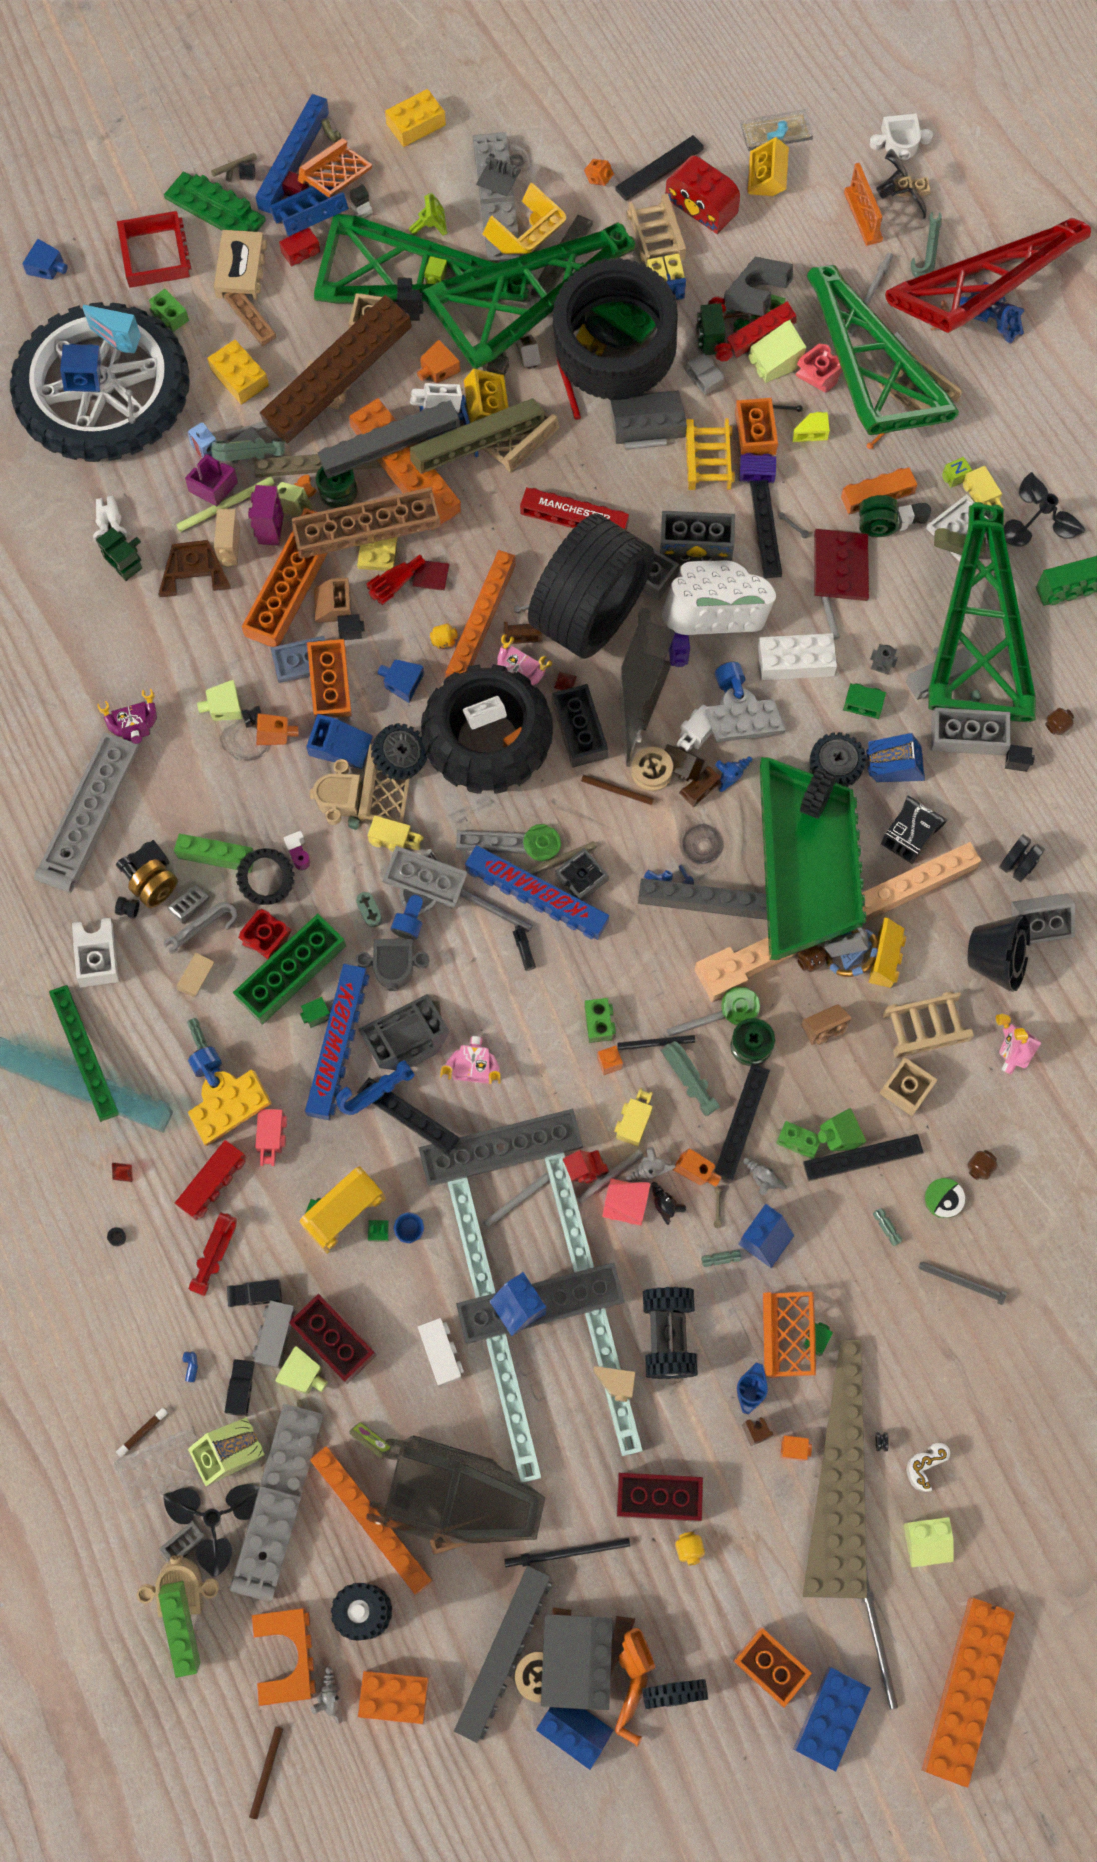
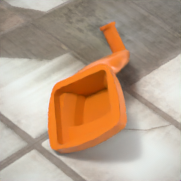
[615,1628,655,1747]

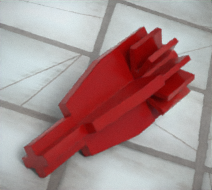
[366,555,426,605]

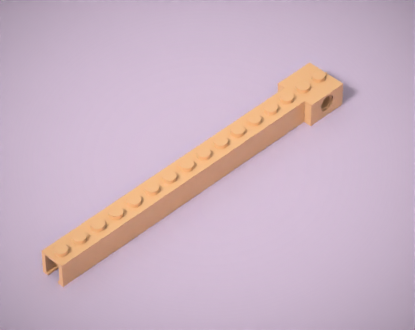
[694,842,982,1003]

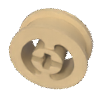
[632,747,673,791]
[515,1652,543,1702]

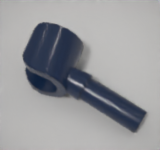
[679,864,694,885]

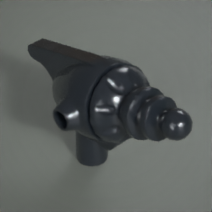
[651,1182,686,1225]

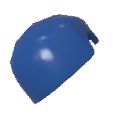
[393,1212,424,1243]

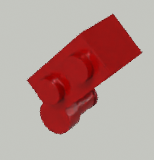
[563,1150,609,1184]

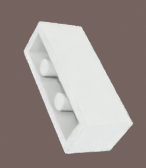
[418,1318,464,1387]

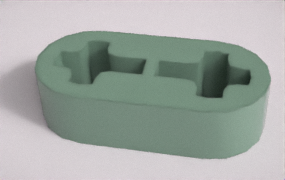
[356,892,382,927]

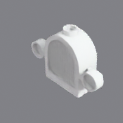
[869,113,933,160]

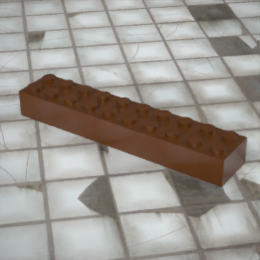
[259,295,412,444]

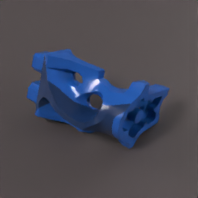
[960,282,1024,343]

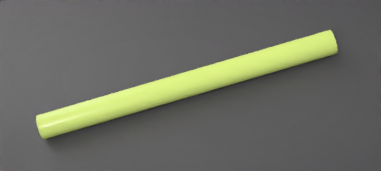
[176,476,275,532]

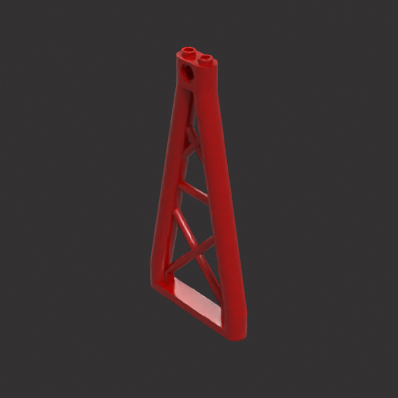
[885,218,1091,333]

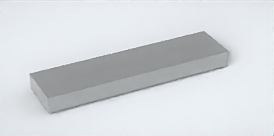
[456,830,527,854]

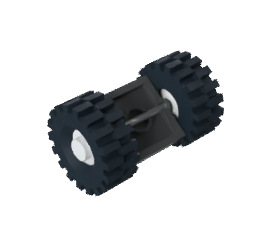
[643,1287,698,1379]
[330,1583,393,1641]

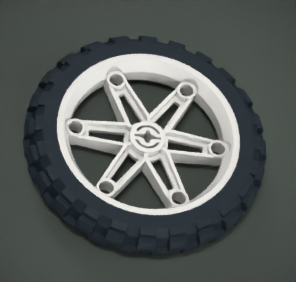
[10,302,190,462]

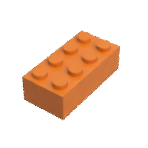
[307,639,352,720]

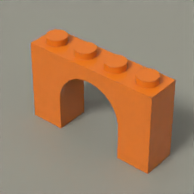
[252,1608,316,1706]

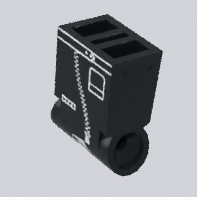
[881,795,948,864]

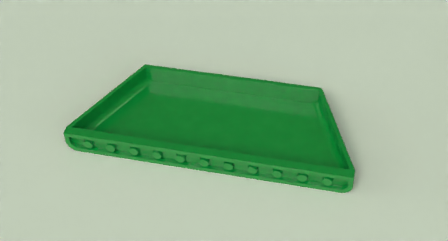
[760,757,866,960]

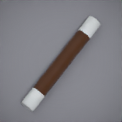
[116,1407,168,1458]

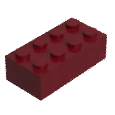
[288,1293,377,1384]
[616,1473,703,1522]

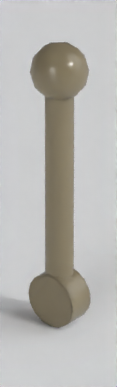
[714,1186,723,1228]

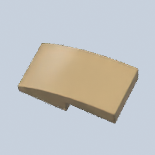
[894,176,931,197]

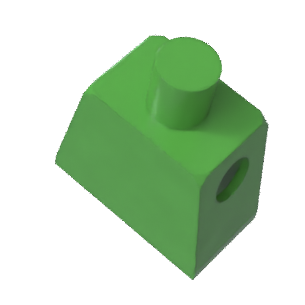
[818,1108,867,1151]

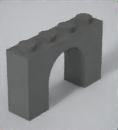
[724,256,793,316]

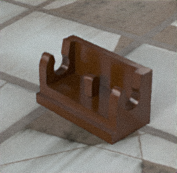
[504,622,542,644]
[679,766,721,807]
[742,1417,774,1446]

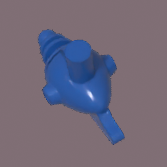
[715,756,753,792]

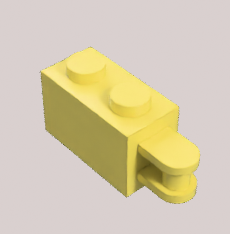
[963,466,1003,508]
[367,816,424,852]
[614,1088,653,1147]

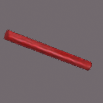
[557,359,581,420]

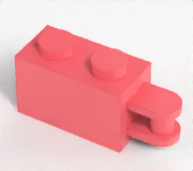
[255,1109,287,1166]

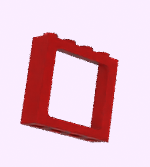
[116,211,192,288]

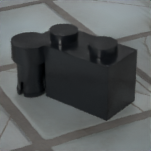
[116,840,170,881]

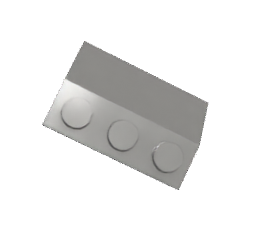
[1011,893,1075,944]

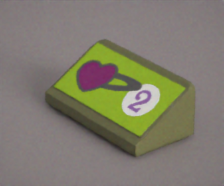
[349,1422,392,1459]

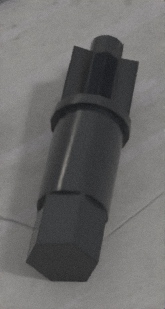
[512,925,536,971]

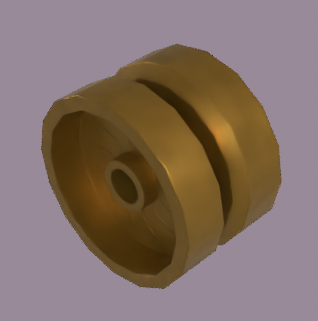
[128,859,178,908]

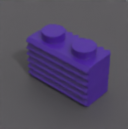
[739,453,776,483]
[668,630,690,667]

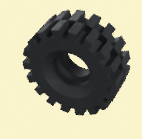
[800,768,837,819]

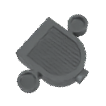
[356,939,430,991]

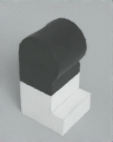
[350,184,373,218]
[898,503,932,531]

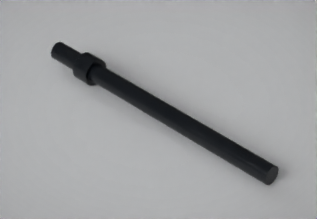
[504,1538,630,1568]

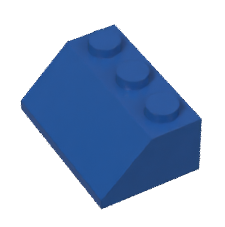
[536,1707,614,1770]

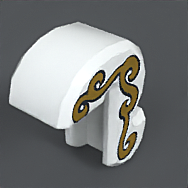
[906,1443,950,1492]

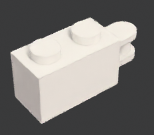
[410,383,462,413]
[677,704,713,753]

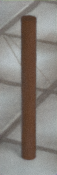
[581,775,654,805]
[249,1726,283,1820]

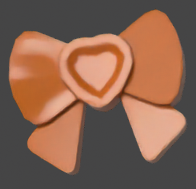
[294,474,317,498]

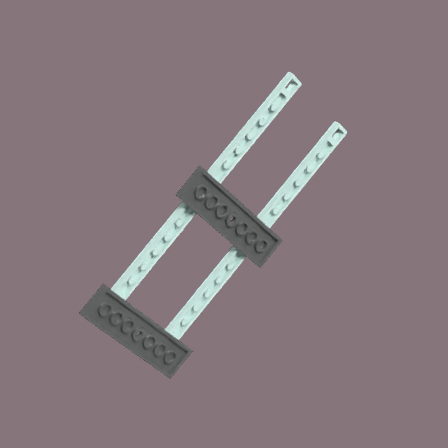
[418,1109,642,1484]

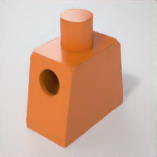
[417,340,461,383]
[256,714,298,745]
[672,1148,721,1187]

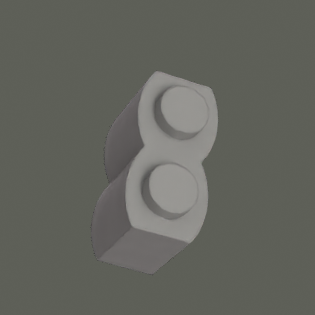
[686,353,724,395]

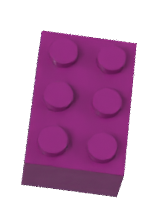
[248,485,284,546]

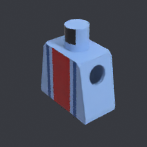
[188,423,217,458]

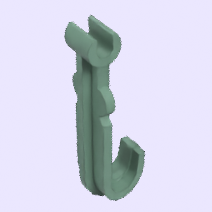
[911,212,942,278]
[211,438,285,461]
[661,1041,720,1116]

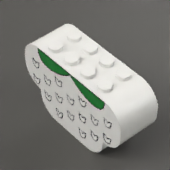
[661,561,776,635]

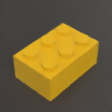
[385,89,446,147]
[207,339,269,405]

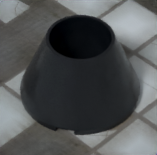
[967,914,1030,992]

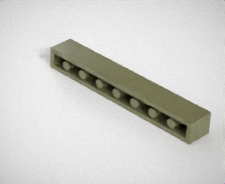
[410,398,544,474]

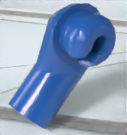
[644,870,673,882]
[182,1351,198,1382]

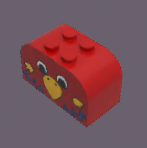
[665,156,740,234]

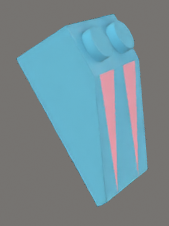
[82,305,141,354]

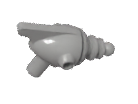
[626,1147,675,1182]
[743,1158,787,1195]
[311,1667,342,1723]

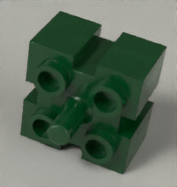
[96,527,142,581]

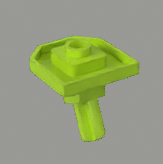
[409,192,447,236]

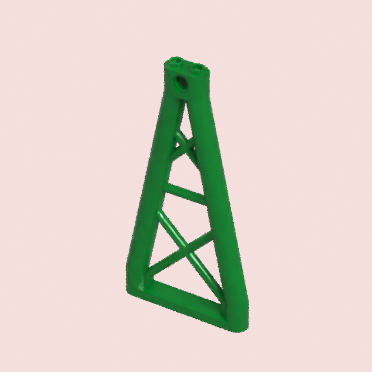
[314,213,531,304]
[422,222,636,369]
[807,265,959,435]
[928,502,1036,722]

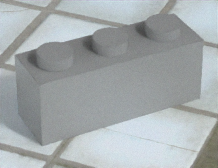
[252,1301,296,1369]

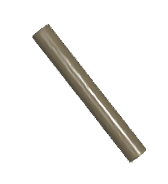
[211,153,257,177]

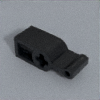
[227,1279,282,1307]
[224,1359,255,1417]

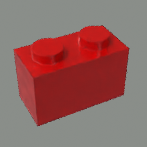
[279,227,321,267]

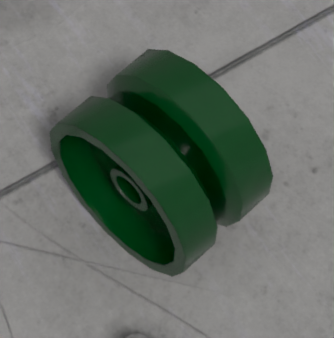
[315,466,358,508]
[859,495,899,537]
[730,1018,775,1067]

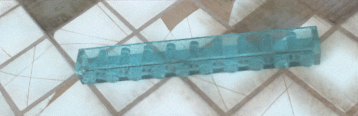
[0,1037,173,1133]

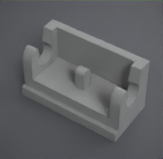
[824,927,869,957]

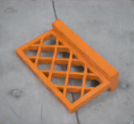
[298,138,372,198]
[844,162,883,246]
[763,1292,816,1378]

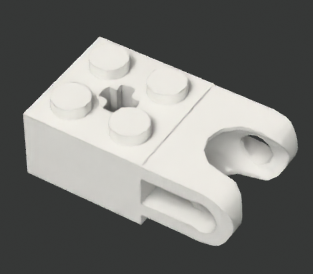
[72,917,119,988]

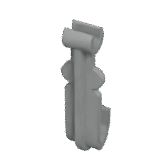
[164,902,238,954]

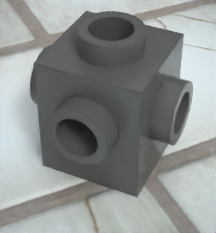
[870,644,898,675]

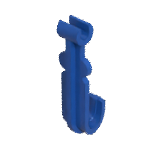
[336,1061,415,1115]

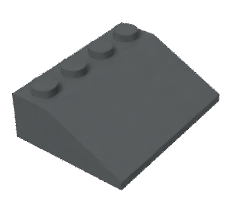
[610,390,687,444]
[541,1615,612,1710]

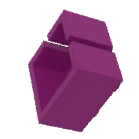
[185,454,238,507]

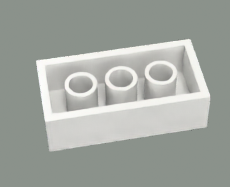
[758,633,837,680]

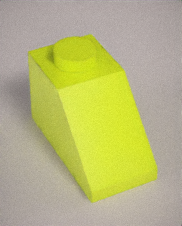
[792,412,830,442]

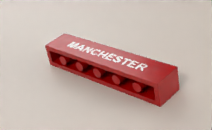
[520,487,629,530]

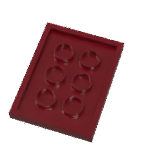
[814,529,869,601]

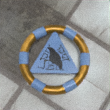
[825,927,879,977]

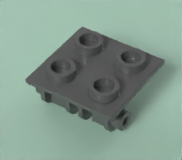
[476,156,521,197]

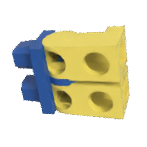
[646,253,686,300]

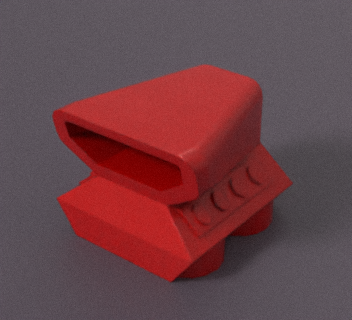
[238,909,292,959]

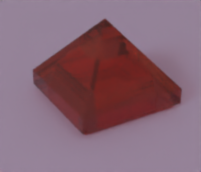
[554,671,577,690]
[112,1162,133,1182]

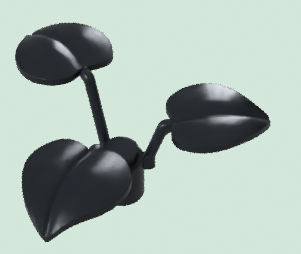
[876,149,927,219]
[1004,472,1085,547]
[163,1484,259,1577]

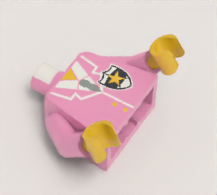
[497,634,552,685]
[996,1014,1041,1074]
[440,1036,501,1084]

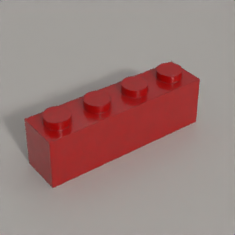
[727,301,797,358]
[174,1140,246,1221]

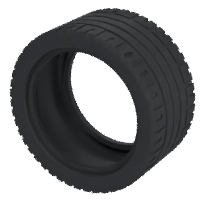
[553,258,678,400]
[528,513,654,659]

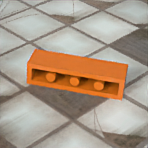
[841,467,918,515]

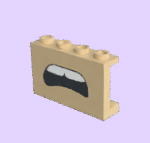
[214,230,267,300]

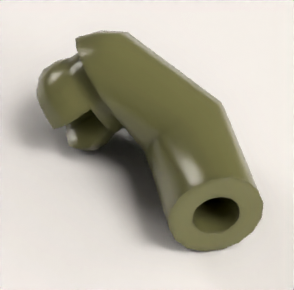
[321,118,342,142]

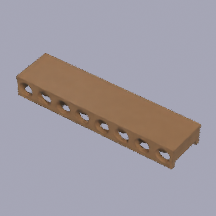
[291,487,441,559]

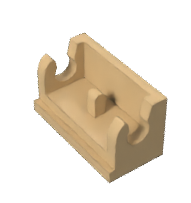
[177,952,214,997]

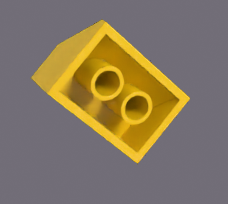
[747,137,789,196]
[464,368,508,423]
[868,917,907,988]

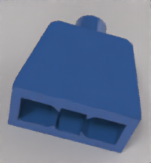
[22,239,68,280]
[378,659,424,703]

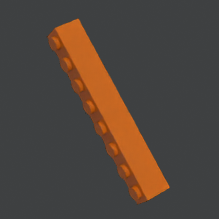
[445,550,516,678]
[310,1446,433,1595]

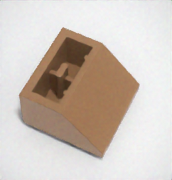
[314,578,352,623]
[801,1004,851,1045]

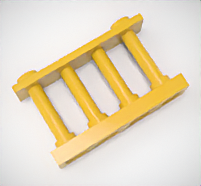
[686,418,735,490]

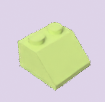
[904,1517,954,1567]

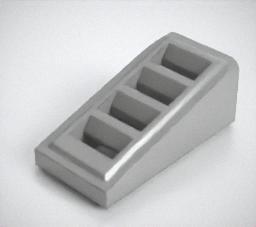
[167,885,210,924]
[159,1521,206,1562]

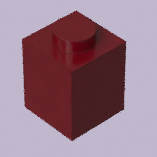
[282,171,310,197]

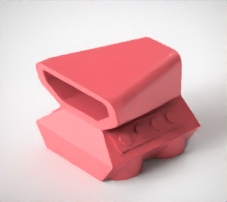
[795,343,843,393]
[602,1178,650,1226]

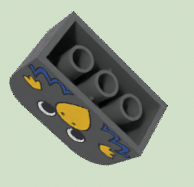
[660,511,735,565]

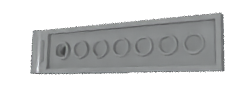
[473,132,521,263]
[34,732,139,893]
[229,1403,324,1602]

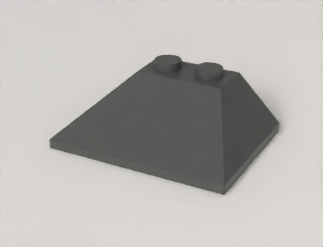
[358,994,450,1070]

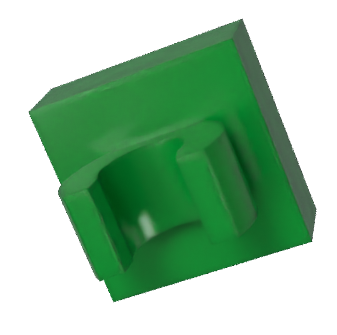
[368,1220,389,1242]

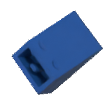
[306,714,373,769]

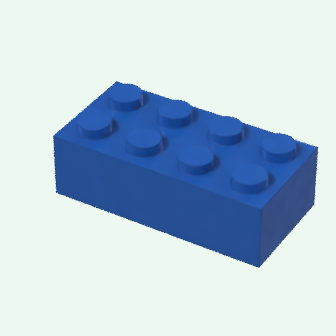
[793,1667,871,1772]

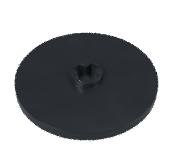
[585,315,634,349]

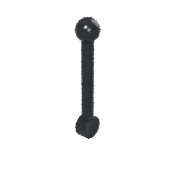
[772,403,803,412]

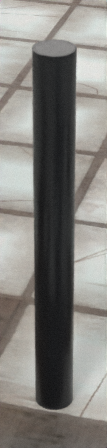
[617,1035,695,1050]

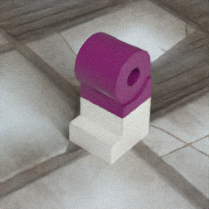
[283,831,310,870]

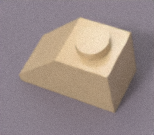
[593,1366,635,1402]

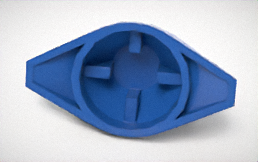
[737,1362,768,1415]

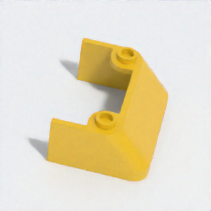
[482,182,566,255]
[299,1166,386,1254]

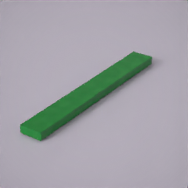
[49,985,119,1122]

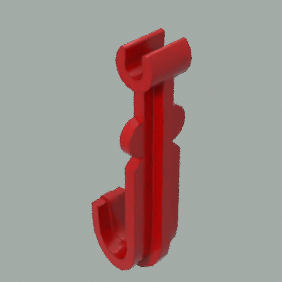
[188,1212,237,1296]

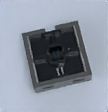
[555,848,609,901]

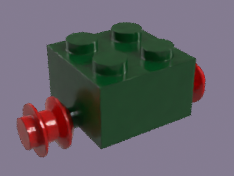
[696,296,733,362]

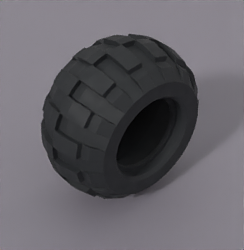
[421,664,553,794]

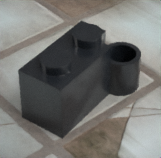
[397,277,424,321]

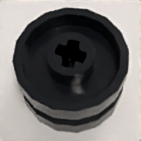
[999,834,1045,883]

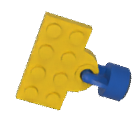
[188,1046,272,1146]

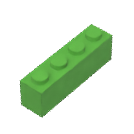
[174,833,254,873]
[158,1581,201,1678]

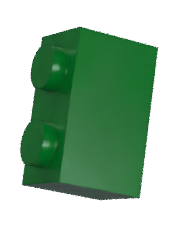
[843,683,886,719]

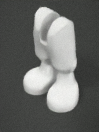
[93,495,127,543]

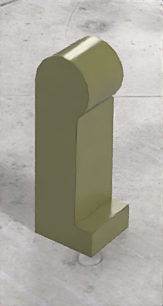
[934,528,986,557]

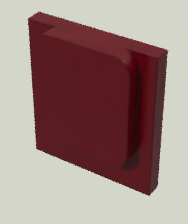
[413,561,450,591]

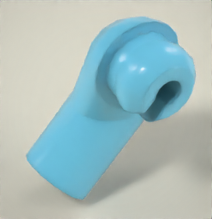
[767,121,788,141]

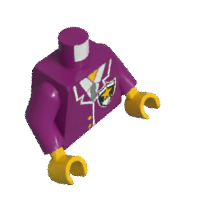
[97,688,157,744]

